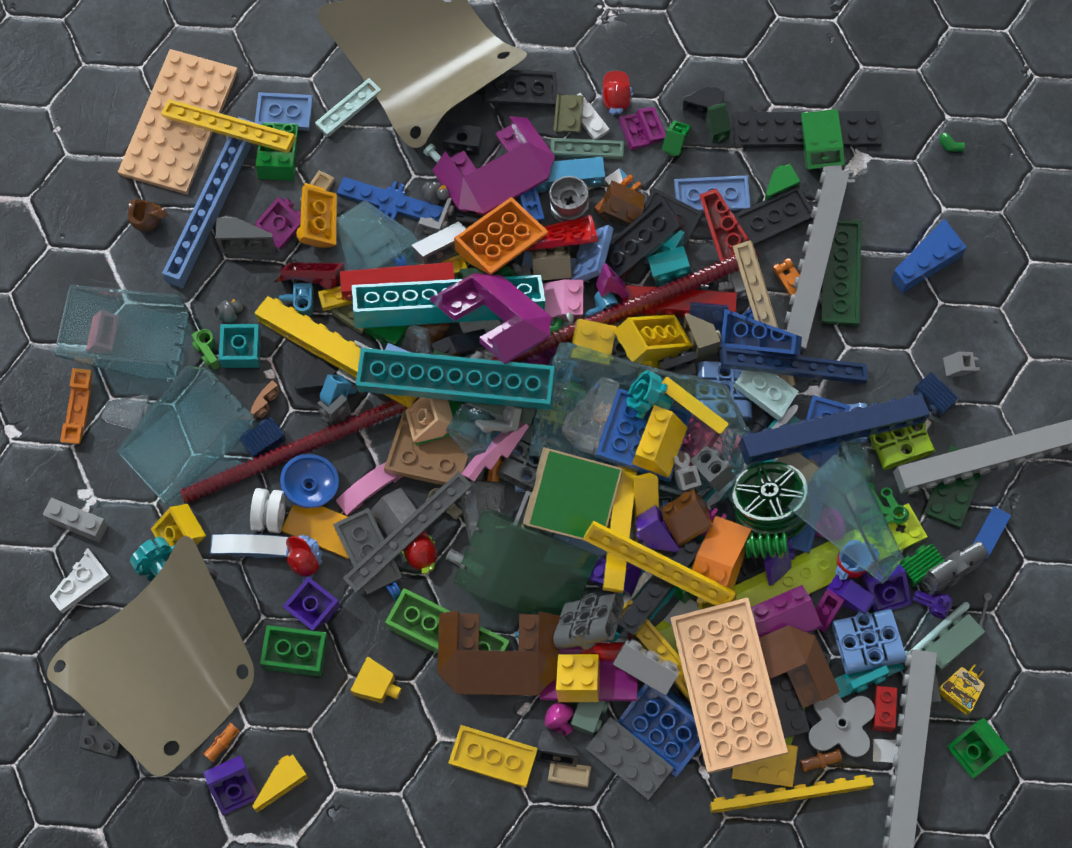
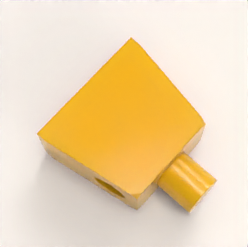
[350,657,402,703]

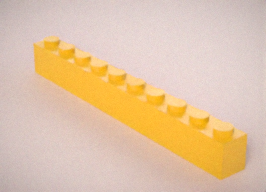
[254,296,417,408]

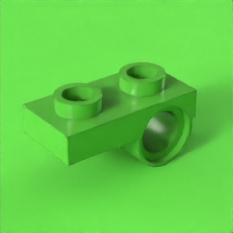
[191,329,220,370]

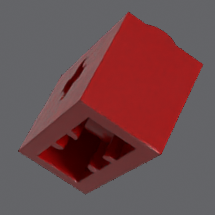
[872,686,897,733]

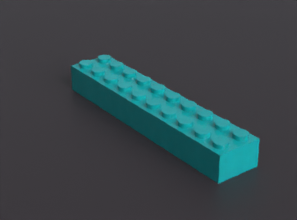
[352,275,545,328]
[356,348,556,410]

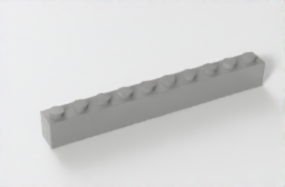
[783,167,850,353]
[893,419,1072,494]
[882,649,937,848]

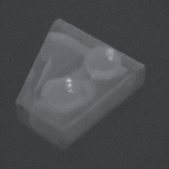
[401,324,432,354]
[100,395,150,431]

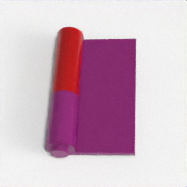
[540,642,638,701]

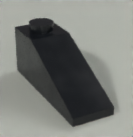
[431,329,486,358]

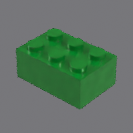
[260,625,328,677]

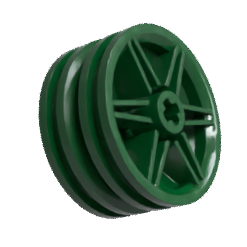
[732,462,811,539]

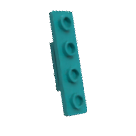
[835,659,904,698]

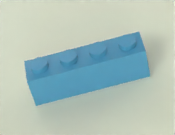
[536,157,605,193]

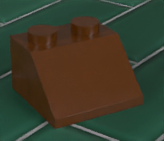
[598,180,645,227]
[661,488,713,547]

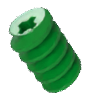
[746,532,788,559]

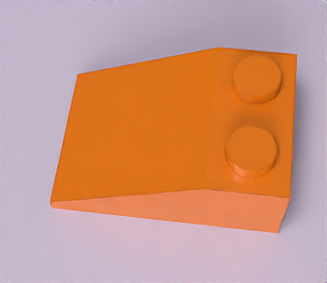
[692,516,753,587]

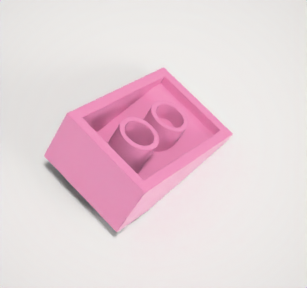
[543,280,583,323]

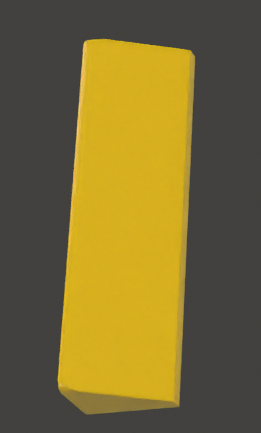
[662,377,728,434]
[633,473,659,542]

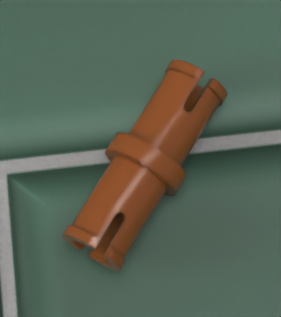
[799,749,842,773]

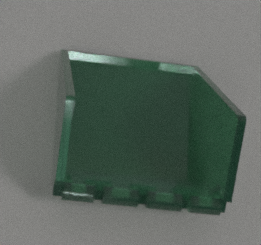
[454,509,599,616]

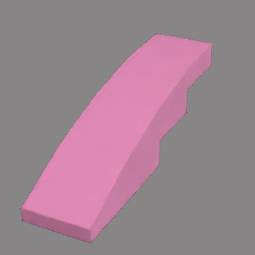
[461,422,529,481]

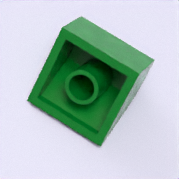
[947,718,1010,779]

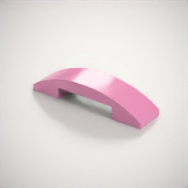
[336,462,403,516]

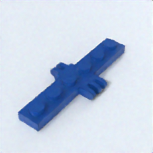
[337,177,444,224]

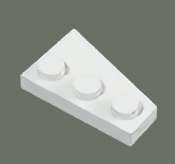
[50,548,111,614]

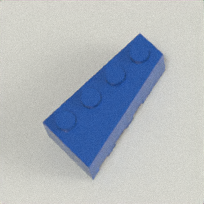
[892,219,967,293]
[720,309,802,356]

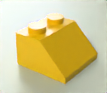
[151,504,206,547]

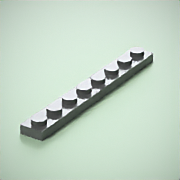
[343,471,472,593]

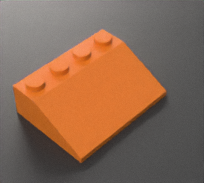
[454,197,548,275]

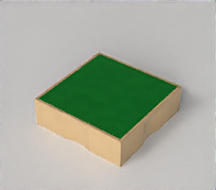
[523,447,623,540]

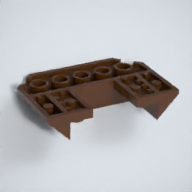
[437,610,560,696]
[759,625,840,708]

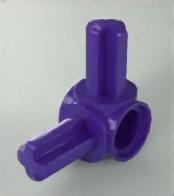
[913,590,953,619]

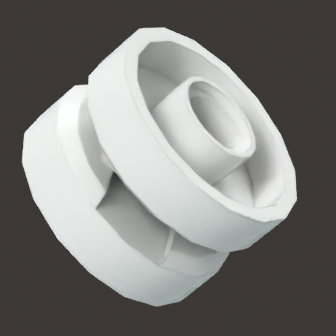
[250,488,286,533]

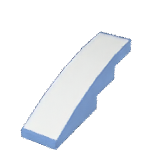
[210,534,289,558]

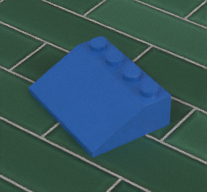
[617,683,701,778]

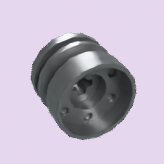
[549,176,589,223]

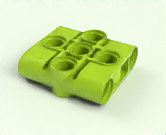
[869,422,935,470]

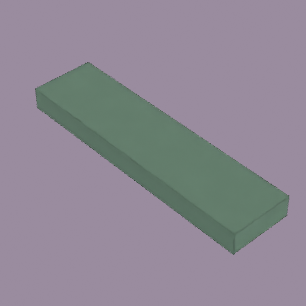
[551,138,624,160]

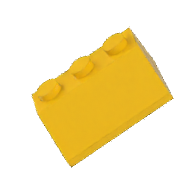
[632,405,688,478]

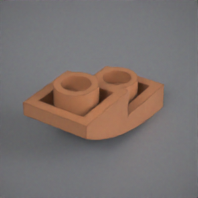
[251,380,280,421]

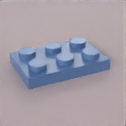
[255,92,313,131]
[571,225,613,281]

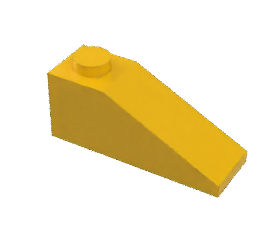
[252,755,308,813]

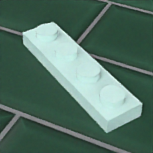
[315,78,381,137]

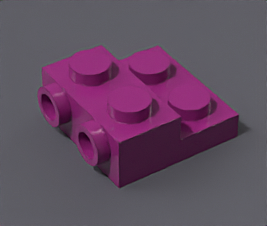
[255,197,301,250]

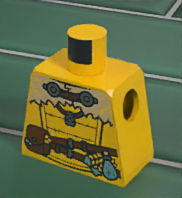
[939,664,985,716]

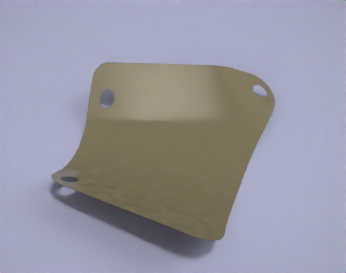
[318,0,527,148]
[47,536,254,776]

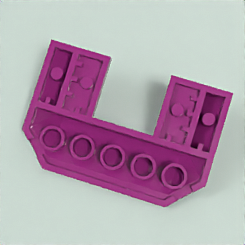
[433,116,555,215]
[430,273,551,364]

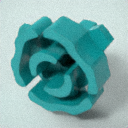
[626,370,673,419]
[130,537,175,581]

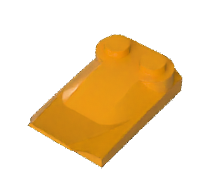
[297,183,337,248]

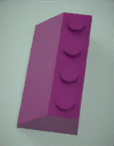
[751,585,822,638]

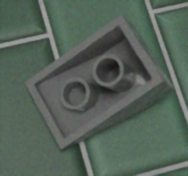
[216,216,277,254]

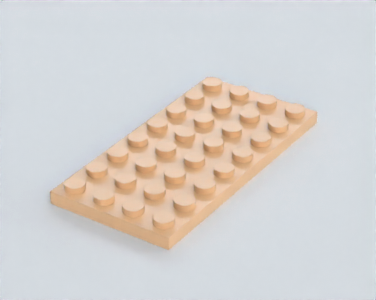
[118,49,238,195]
[670,597,788,774]

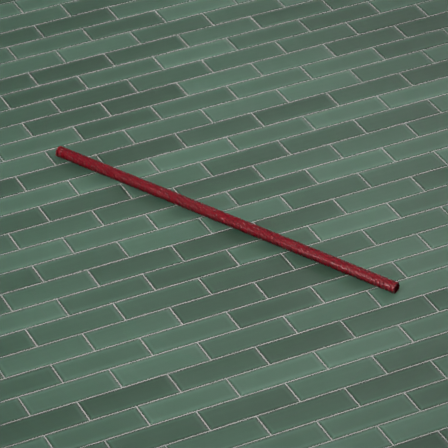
[180,256,739,504]

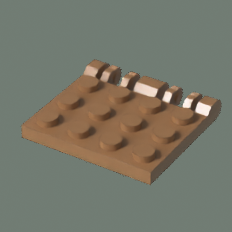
[384,411,479,485]

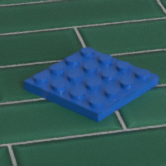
[595,388,692,482]

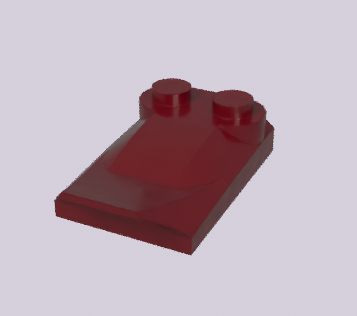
[274,262,345,289]

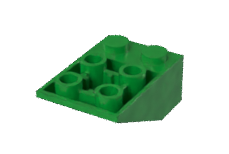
[801,109,845,169]
[256,122,299,181]

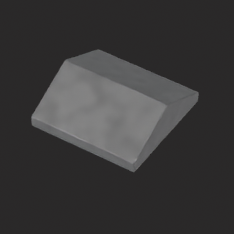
[370,488,417,536]

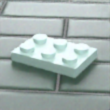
[733,370,799,421]

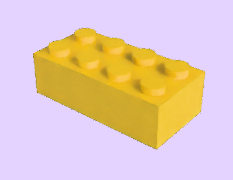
[614,315,693,363]

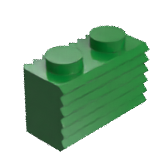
[900,544,945,588]

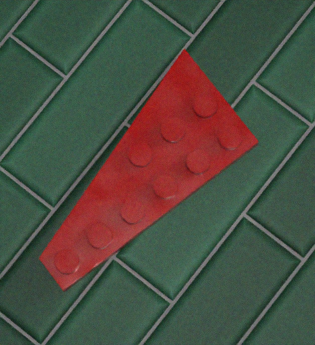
[525,215,599,251]

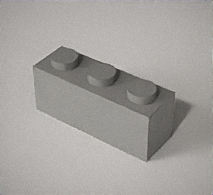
[43,498,108,543]
[613,639,679,695]

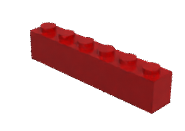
[340,262,454,301]
[623,285,737,319]

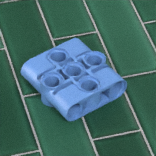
[696,361,752,422]
[832,609,906,675]

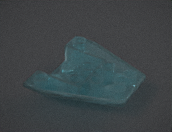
[336,200,419,271]

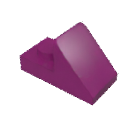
[596,263,629,299]
[815,589,845,632]

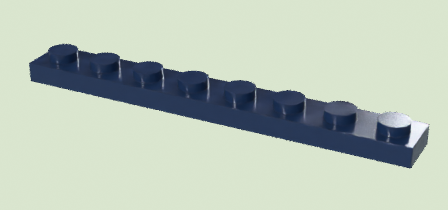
[720,347,868,384]

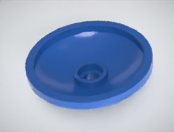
[280,454,339,508]

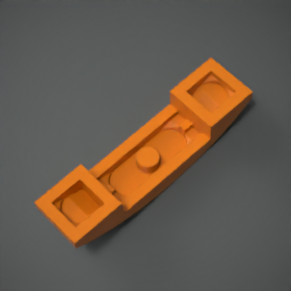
[60,368,92,444]

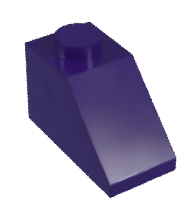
[826,575,876,614]

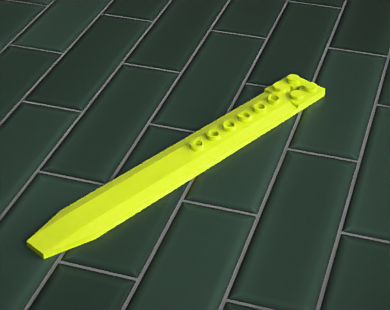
[637,503,928,655]

